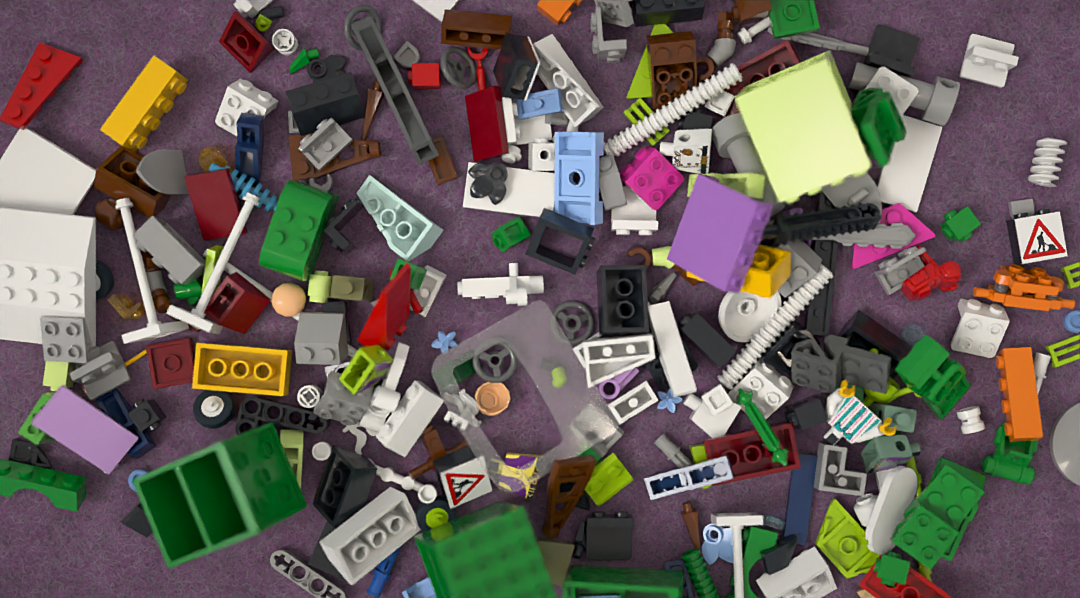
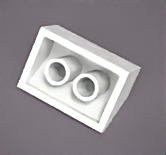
[376,380,444,457]
[756,546,837,598]

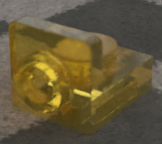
[198,145,234,173]
[107,294,145,320]

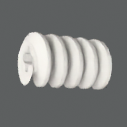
[1028,138,1067,187]

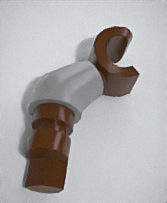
[696,12,736,84]
[140,249,176,319]

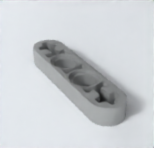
[270,548,347,598]

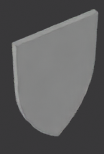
[136,149,189,195]
[821,172,882,223]

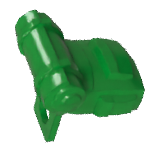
[981,422,1038,485]

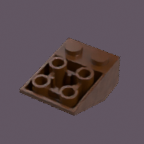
[646,31,697,109]

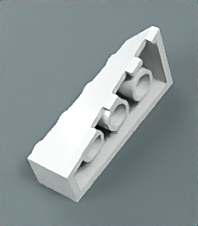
[533,34,604,128]

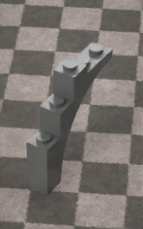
[351,15,439,165]

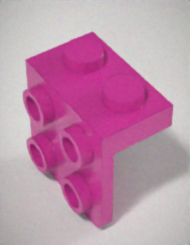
[620,146,684,210]

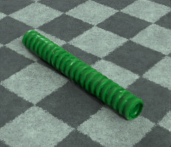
[681,548,720,598]

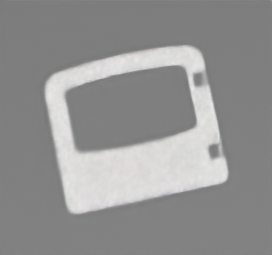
[431,300,618,493]

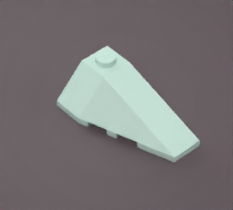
[357,175,443,262]

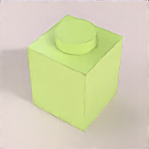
[43,361,76,391]

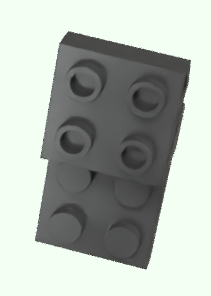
[791,335,891,394]

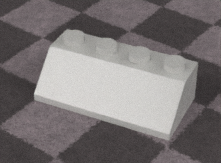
[320,487,421,585]

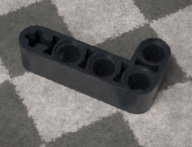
[235,396,330,436]

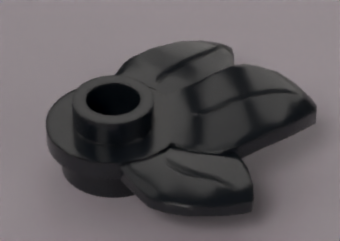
[307,55,346,83]
[468,163,508,205]

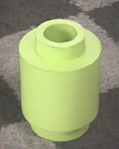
[308,270,332,303]

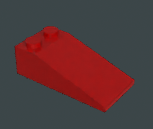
[357,263,411,351]
[859,553,953,598]

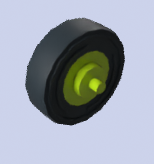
[416,496,457,532]

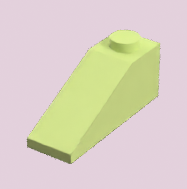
[280,429,304,489]

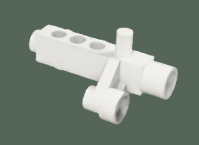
[457,263,544,306]

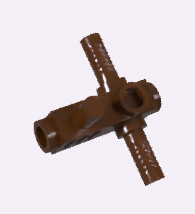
[408,423,470,480]

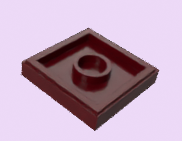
[145,338,195,389]

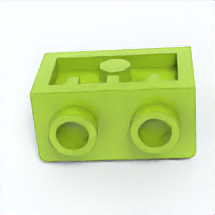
[584,453,633,506]

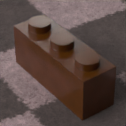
[441,9,512,49]

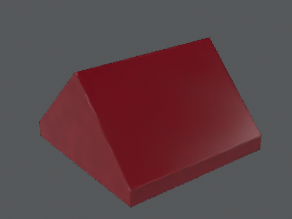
[219,11,274,73]

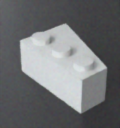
[583,333,655,388]

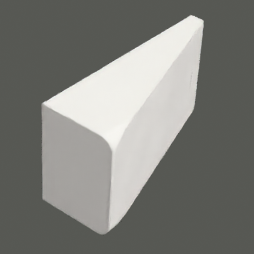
[410,265,447,317]

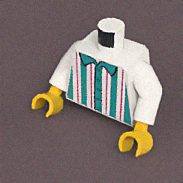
[823,380,897,446]

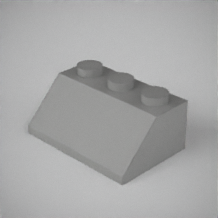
[133,216,205,285]

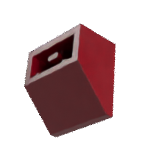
[204,272,271,334]

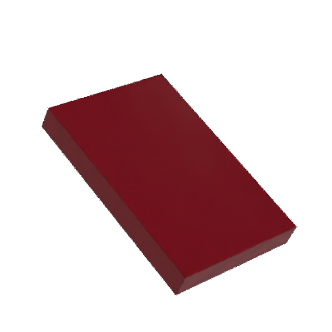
[465,86,509,162]
[184,168,248,240]

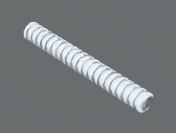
[604,63,743,156]
[717,264,834,390]

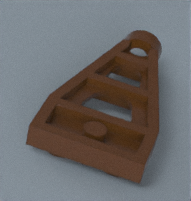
[288,133,381,181]
[541,455,597,538]

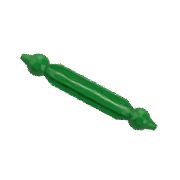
[737,388,788,466]

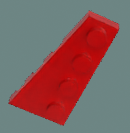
[0,42,83,130]

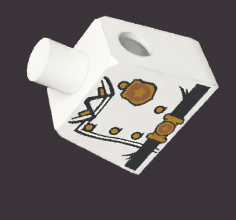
[660,129,712,174]

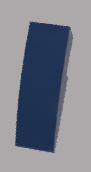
[235,113,264,186]
[96,388,156,459]

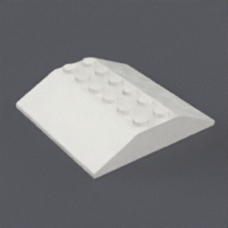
[0,207,96,347]

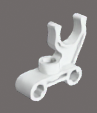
[358,342,410,433]

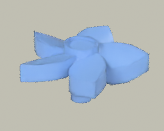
[431,331,458,355]
[657,388,683,413]

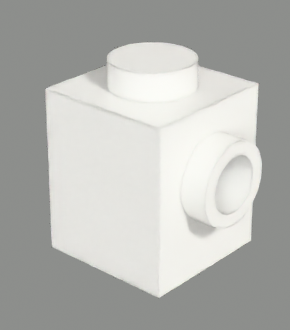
[528,138,555,171]

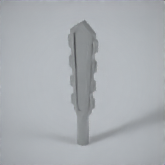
[767,26,869,56]
[812,223,916,249]

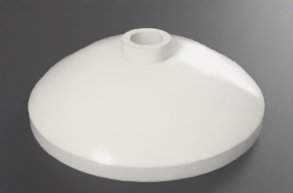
[719,291,781,342]

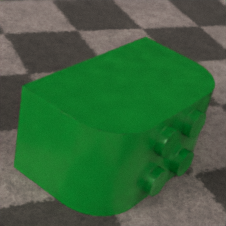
[259,180,340,281]

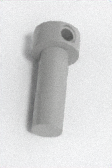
[848,62,960,126]
[711,113,784,217]

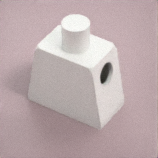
[683,391,742,438]

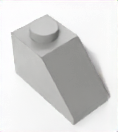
[599,154,627,211]

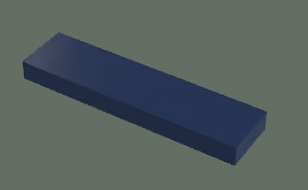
[782,453,818,545]

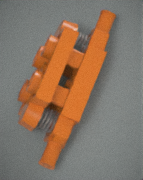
[973,264,1075,311]

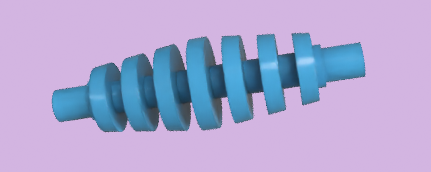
[208,162,278,212]

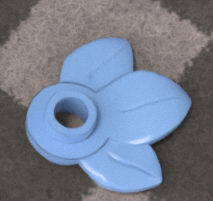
[701,523,743,565]

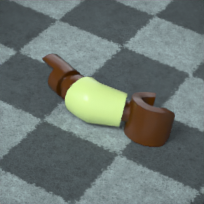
[626,245,699,286]

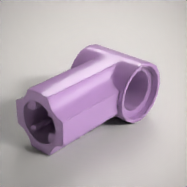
[598,367,639,399]

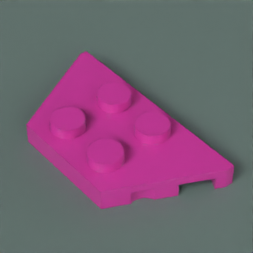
[851,203,936,269]

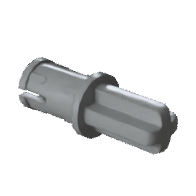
[654,433,693,468]

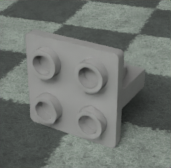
[69,341,131,400]

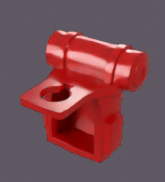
[901,245,961,302]

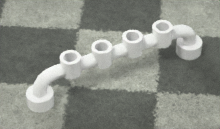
[312,442,437,503]

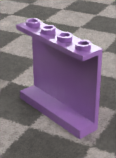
[667,173,773,293]

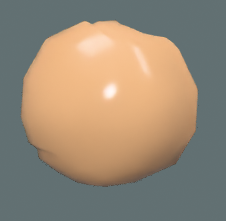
[272,283,306,317]
[474,382,511,416]

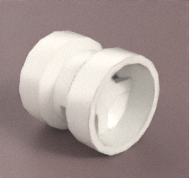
[272,29,298,56]
[297,384,323,408]
[957,406,985,434]

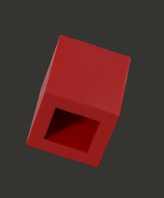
[408,63,441,90]

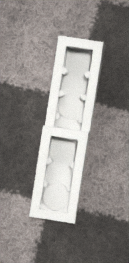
[648,301,697,397]

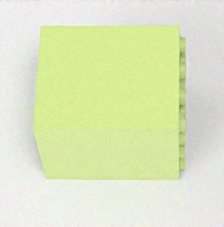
[735,50,871,204]

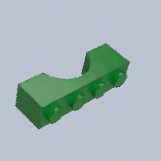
[0,459,87,512]
[725,525,778,598]

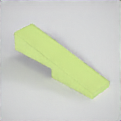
[687,173,765,199]

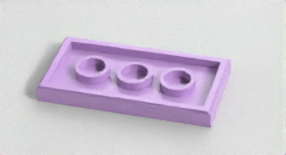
[31,385,138,474]

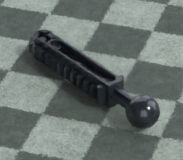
[761,203,882,246]

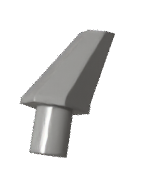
[649,272,677,303]

